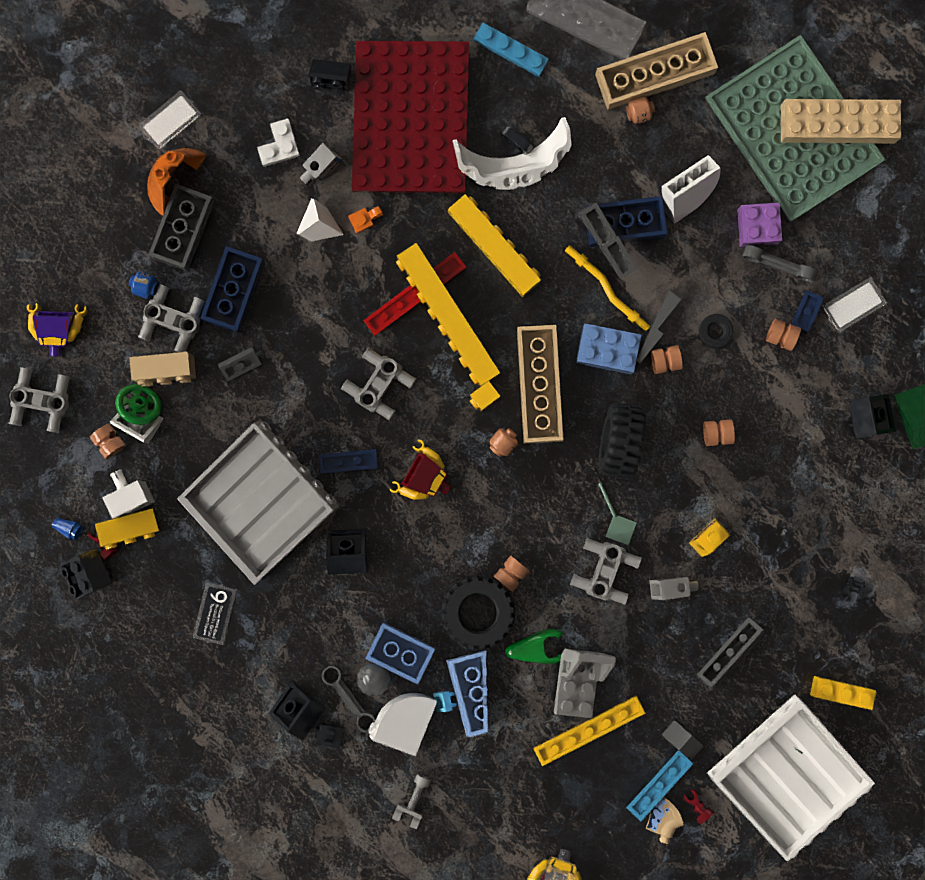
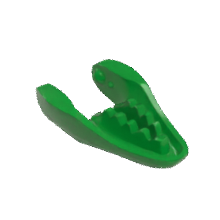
[505,629,563,665]

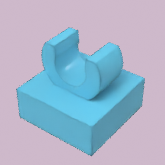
[433,691,457,712]

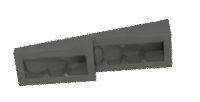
[578,203,637,279]
[636,290,681,366]

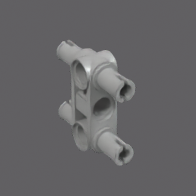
[138,284,206,353]
[341,347,416,420]
[9,367,70,433]
[570,537,642,605]

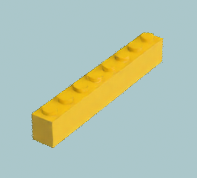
[396,243,500,386]

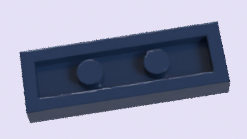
[319,449,378,474]

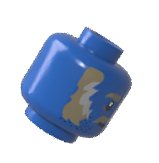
[129,271,159,299]

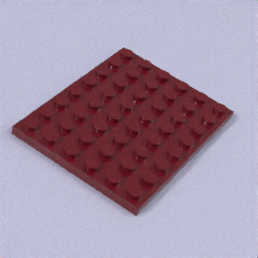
[352,41,470,193]

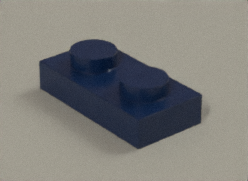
[791,290,824,333]

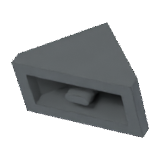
[662,720,703,760]

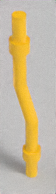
[565,245,650,332]

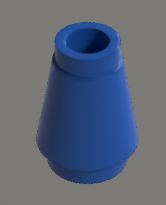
[52,518,83,540]

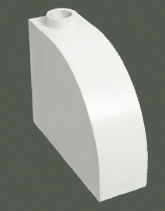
[662,155,720,224]
[369,693,437,756]

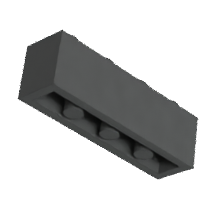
[697,617,765,692]

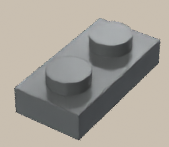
[218,347,262,382]

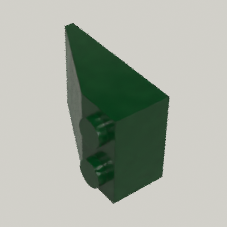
[893,384,925,449]

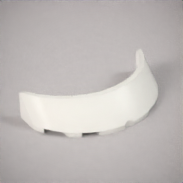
[453,117,571,190]

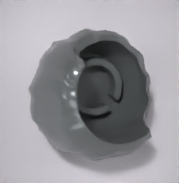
[357,662,391,696]

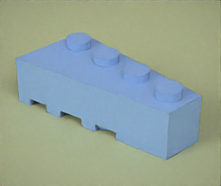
[446,650,488,737]

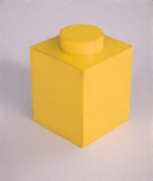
[470,381,500,411]

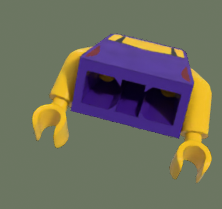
[27,303,88,356]

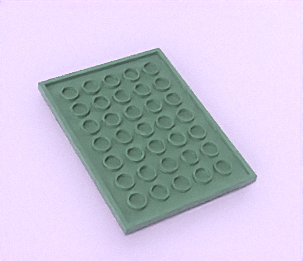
[705,35,885,223]

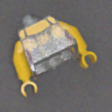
[527,849,582,880]

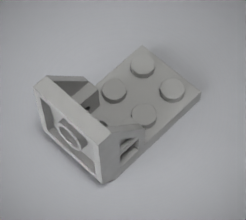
[554,649,616,718]

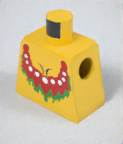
[689,518,729,557]

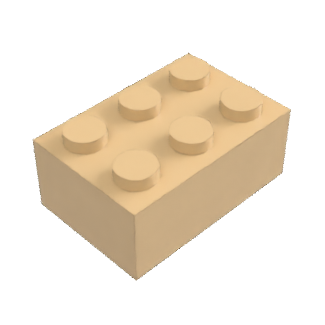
[130,352,196,387]

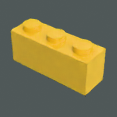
[95,509,159,550]
[810,676,876,710]

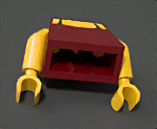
[390,440,451,500]

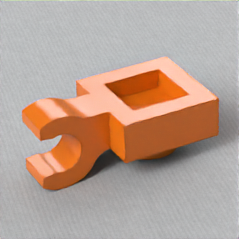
[348,206,383,234]

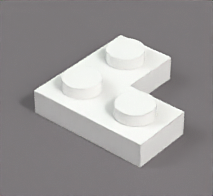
[257,119,300,167]

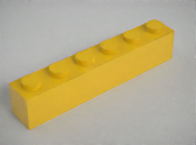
[448,194,541,297]

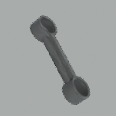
[742,245,818,283]
[322,665,376,733]

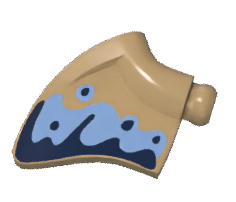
[646,797,684,844]

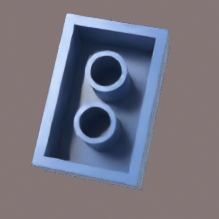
[576,324,641,375]
[365,622,435,684]

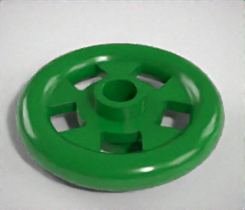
[115,384,162,425]

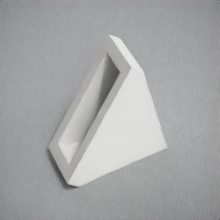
[297,199,343,241]

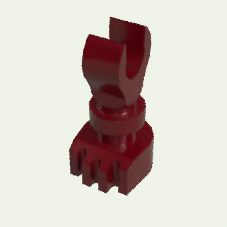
[88,528,118,561]
[683,789,714,824]

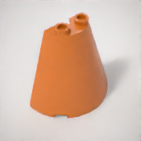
[147,148,207,216]

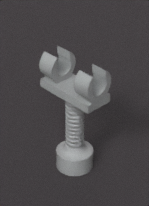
[392,774,431,829]

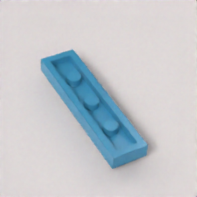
[474,23,549,77]
[626,750,693,821]

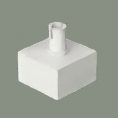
[102,469,155,519]

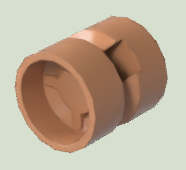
[766,318,801,351]
[650,345,682,374]
[703,419,735,446]
[90,423,126,459]
[494,556,530,592]

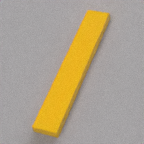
[533,696,646,766]

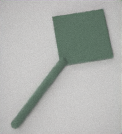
[599,482,637,545]

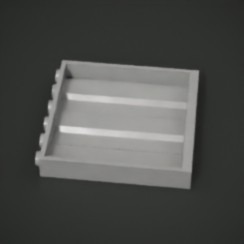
[177,420,339,585]

